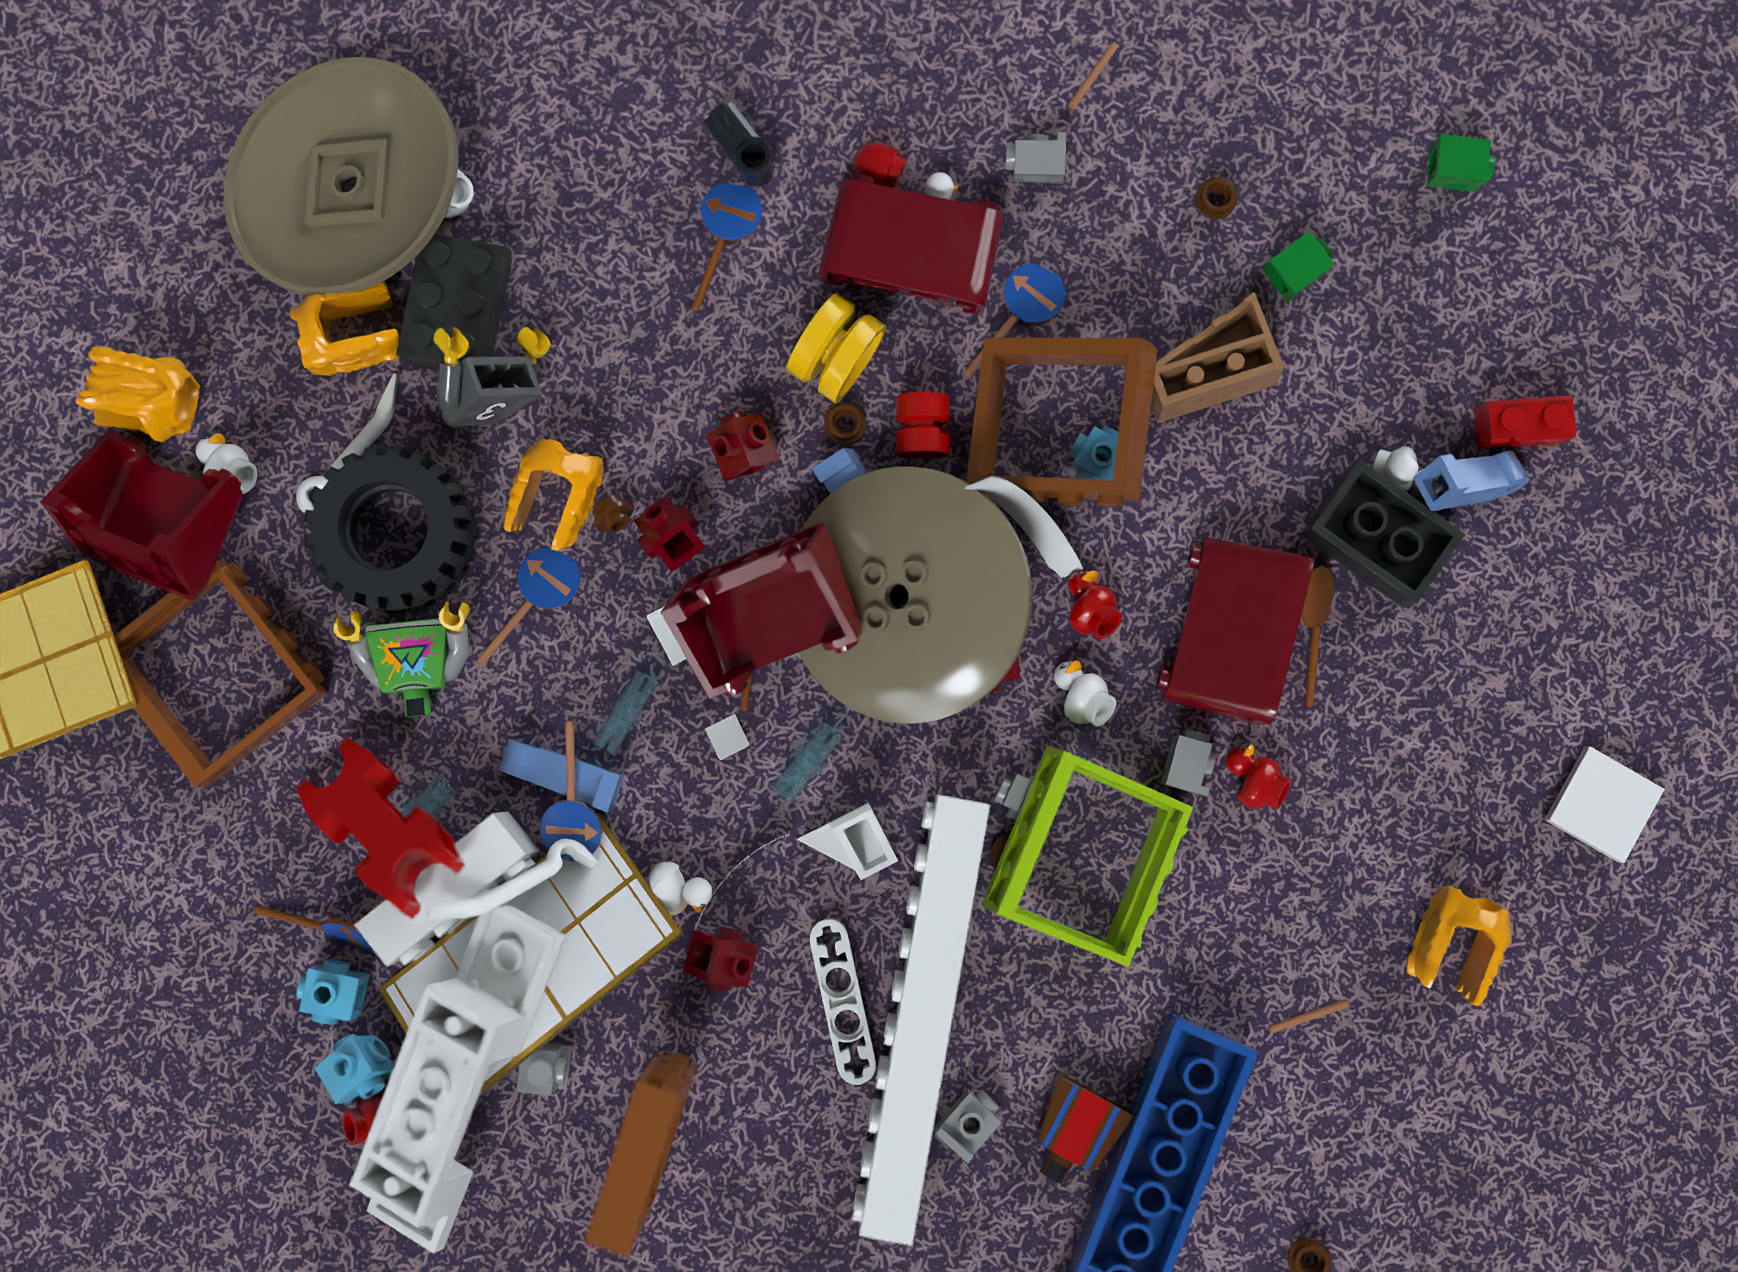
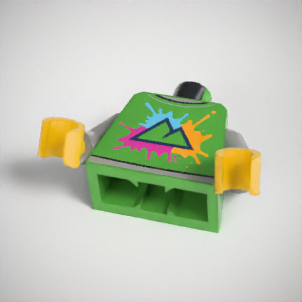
[333,601,470,717]

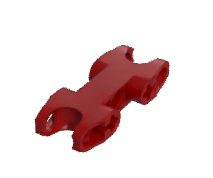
[296,736,465,919]

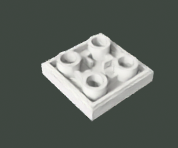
[1544,746,1665,863]

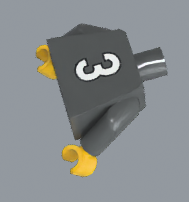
[434,327,550,429]

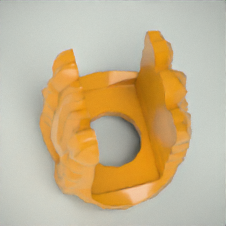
[289,281,399,376]
[76,346,200,442]
[503,438,604,551]
[1406,885,1511,1006]

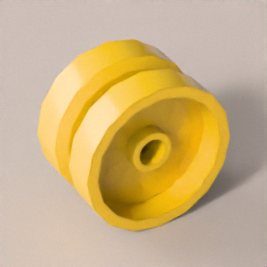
[786,293,887,404]

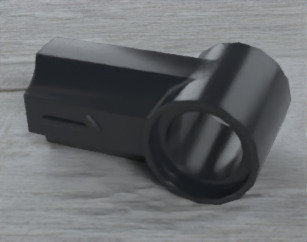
[704,102,775,187]

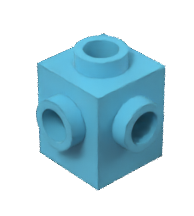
[1068,426,1118,480]
[297,959,370,1024]
[315,1034,395,1104]

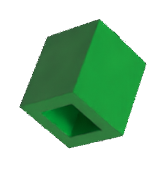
[1426,134,1495,192]
[1262,231,1335,303]

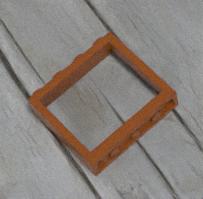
[966,338,1158,508]
[114,560,328,788]
[584,1050,697,1257]

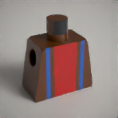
[1035,1071,1133,1184]

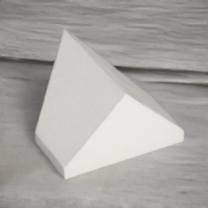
[797,802,898,880]

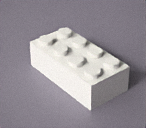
[355,811,540,966]

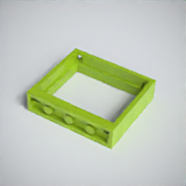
[981,746,1194,967]

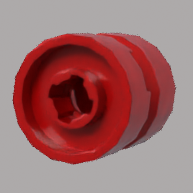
[896,392,950,459]

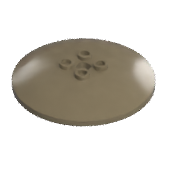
[224,57,458,296]
[799,467,1032,724]

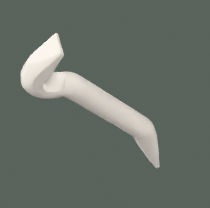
[296,373,400,513]
[428,838,598,919]

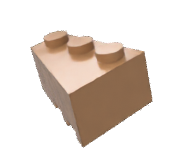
[1151,292,1284,423]

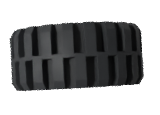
[303,446,478,612]

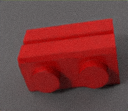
[1473,395,1576,450]

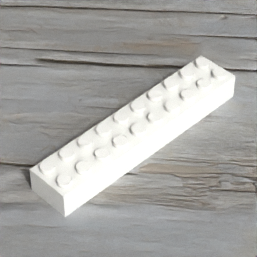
[852,794,990,1245]

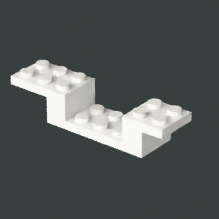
[350,903,565,1253]

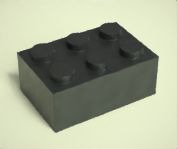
[396,234,513,370]
[1300,460,1466,608]

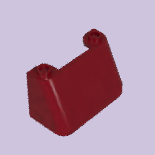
[818,174,1004,316]
[40,430,243,601]
[661,523,862,699]
[1156,537,1314,726]

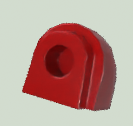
[852,142,907,188]

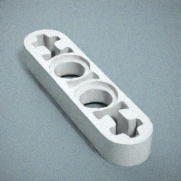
[810,918,876,1085]

